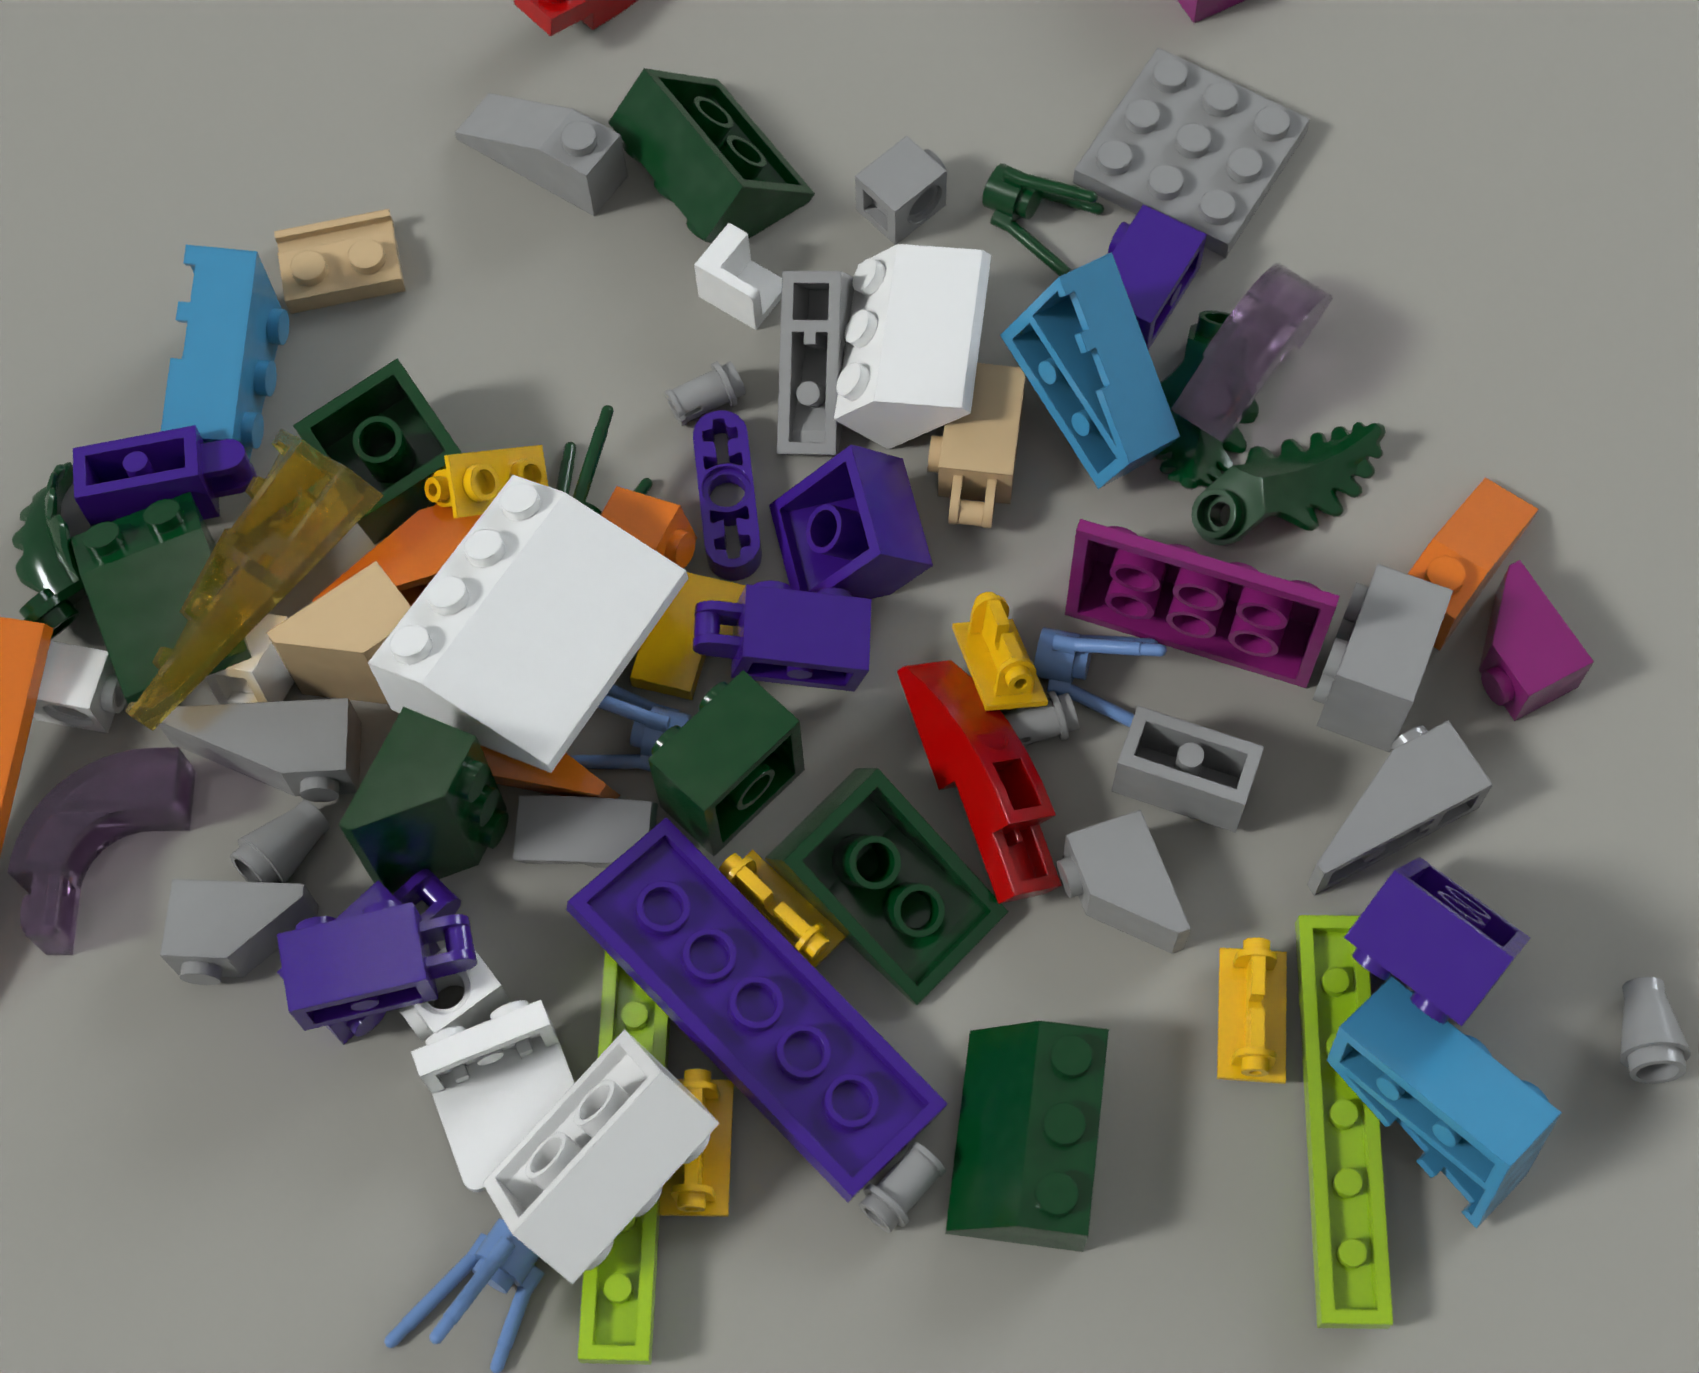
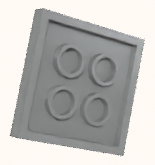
[1073,48,1310,258]

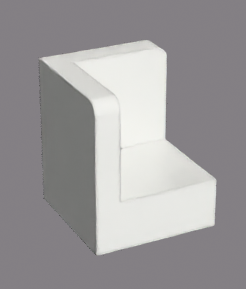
[694,223,782,330]
[205,610,294,704]

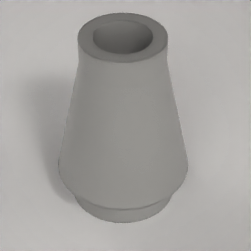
[230,800,330,883]
[1620,977,1691,1084]

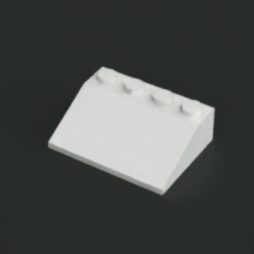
[368,475,689,773]

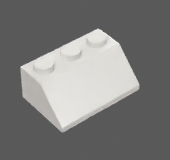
[834,244,991,449]
[483,1029,720,1285]

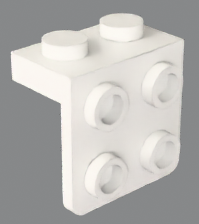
[411,1000,575,1192]

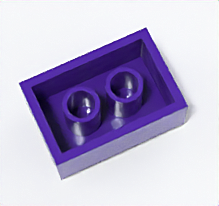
[1344,857,1530,1026]

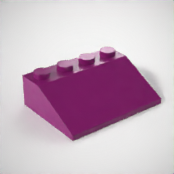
[1065,519,1340,688]

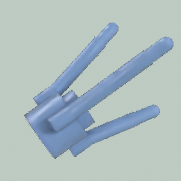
[1034,627,1167,728]
[571,685,692,771]
[384,1219,545,1373]

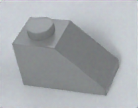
[1057,810,1191,954]
[160,879,318,985]

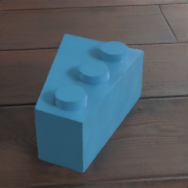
[160,245,289,460]
[1000,252,1180,489]
[1326,976,1562,1229]

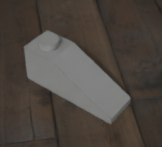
[455,93,628,216]
[777,271,854,455]
[154,698,361,802]
[1307,720,1493,896]

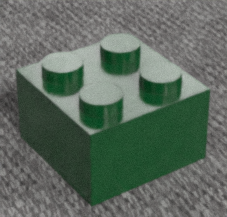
[293,358,462,545]
[648,670,805,856]

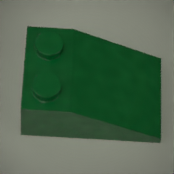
[71,492,252,707]
[765,768,1009,1005]

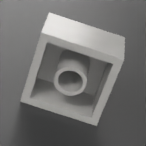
[1313,564,1453,753]

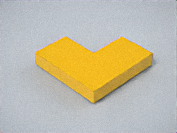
[630,572,746,700]

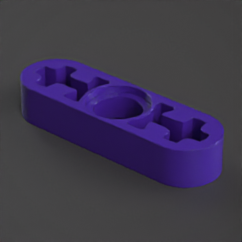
[693,410,762,581]

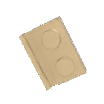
[274,209,406,314]

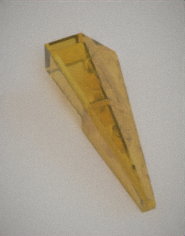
[125,429,384,731]

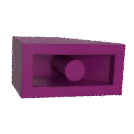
[1479,560,1594,721]

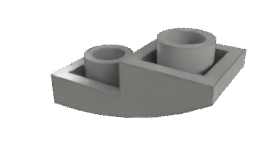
[513,796,658,868]

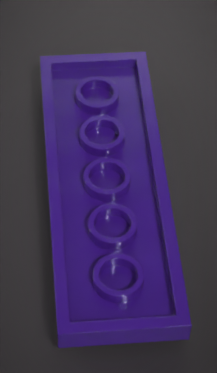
[566,817,948,1203]

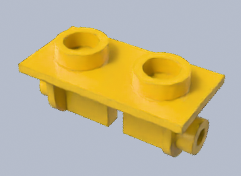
[425,445,549,518]
[952,592,1048,711]
[718,849,846,968]
[1217,937,1287,1084]
[659,1069,734,1217]

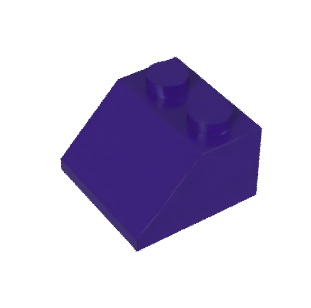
[769,444,933,599]

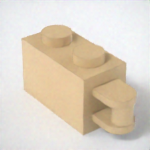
[928,363,1026,529]

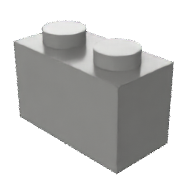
[1112,705,1264,833]

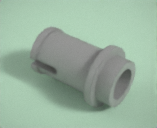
[664,361,746,426]
[1002,691,1079,746]
[859,1142,946,1233]

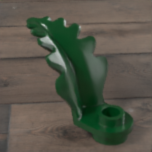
[1154,311,1259,490]
[1191,422,1386,546]
[12,462,87,640]

